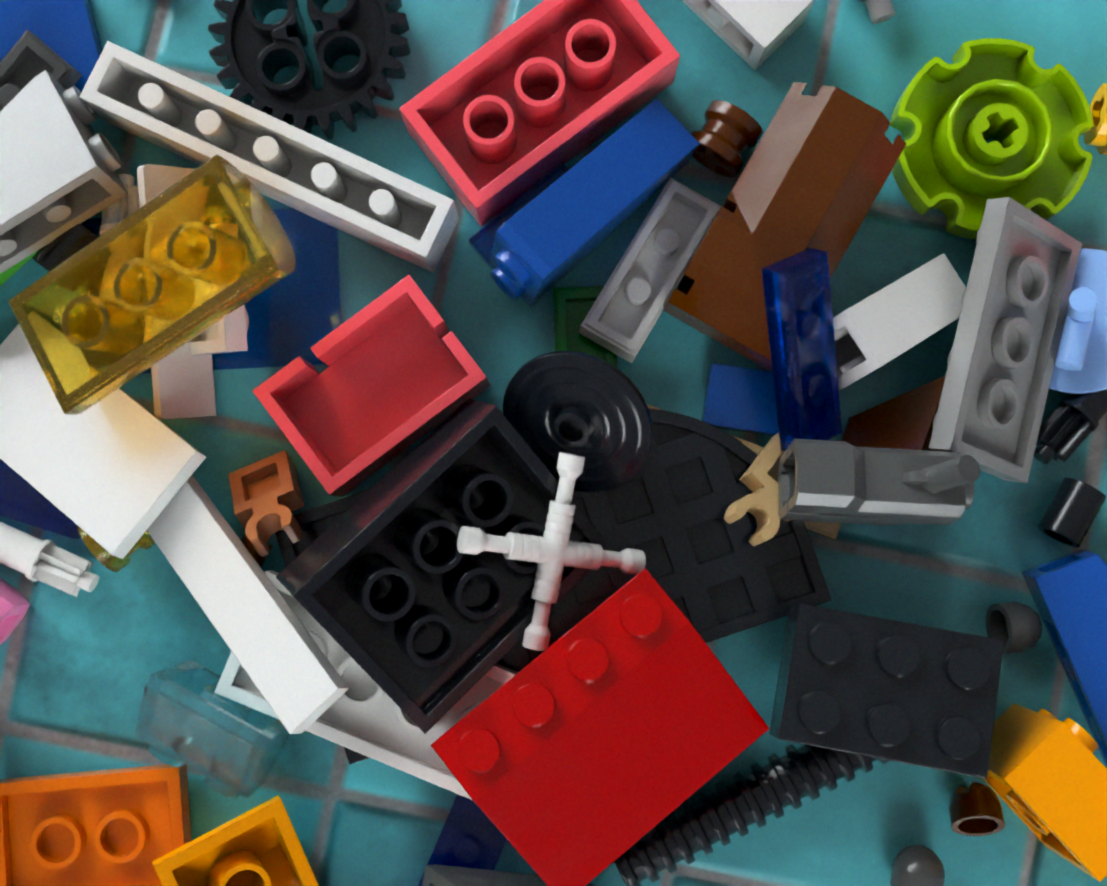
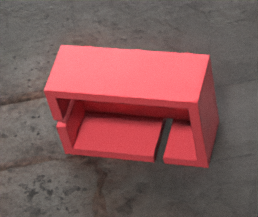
[252,275,491,497]

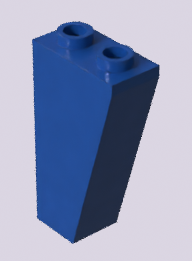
[489,98,700,307]
[1022,549,1107,767]

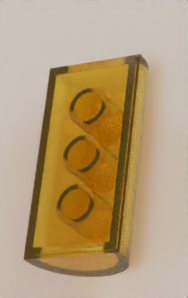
[8,155,296,415]

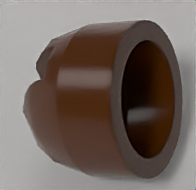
[949,782,1005,836]

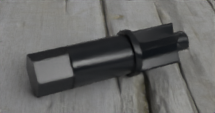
[1034,390,1107,464]

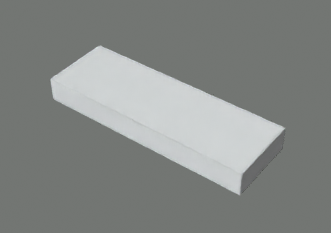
[578,177,722,364]

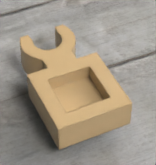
[724,429,795,547]

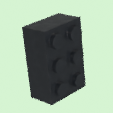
[769,603,1004,779]

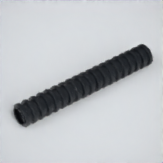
[614,744,890,886]

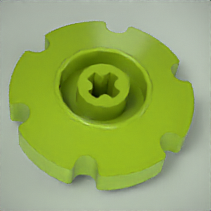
[890,38,1094,240]

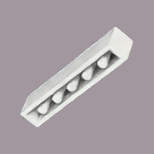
[79,41,460,273]

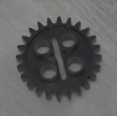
[208,0,411,140]

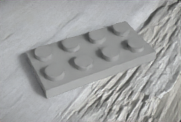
[929,197,1082,483]

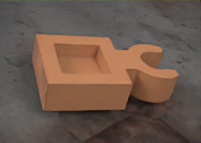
[228,450,304,557]

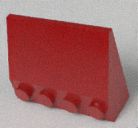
[431,568,770,886]

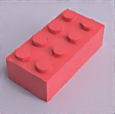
[399,0,680,227]

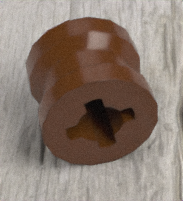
[691,100,763,178]

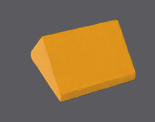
[152,795,319,886]

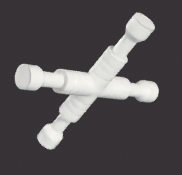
[457,452,646,651]

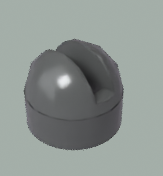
[986,602,1042,654]
[890,845,945,886]

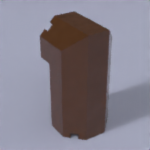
[664,82,907,372]

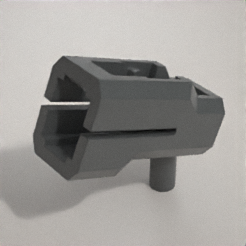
[778,439,980,525]

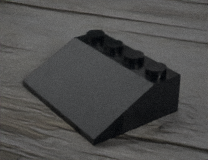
[276,399,612,734]

